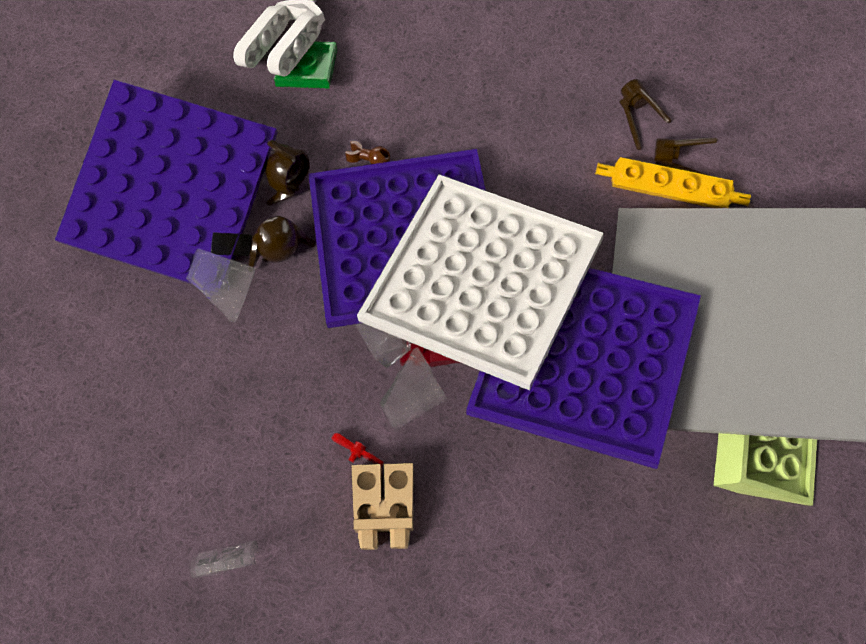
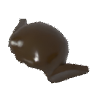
[265,140,310,206]
[247,216,316,272]

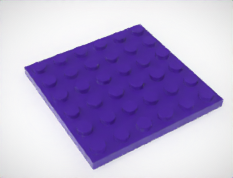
[55,80,278,293]
[309,149,486,328]
[466,268,701,469]

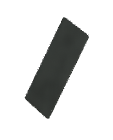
[211,232,252,256]

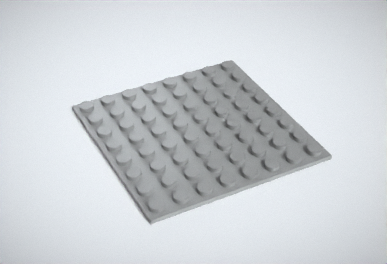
[612,208,866,442]

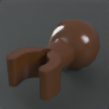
[345,141,391,164]

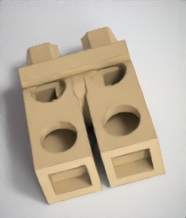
[352,463,414,550]

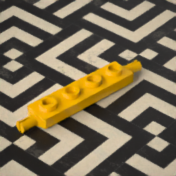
[595,157,751,208]

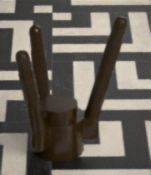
[619,79,671,150]
[654,138,718,176]

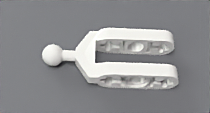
[233,0,325,77]

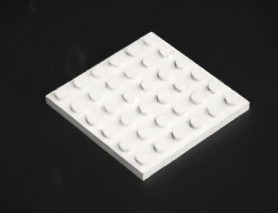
[357,175,603,390]

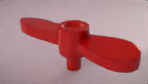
[331,433,384,467]

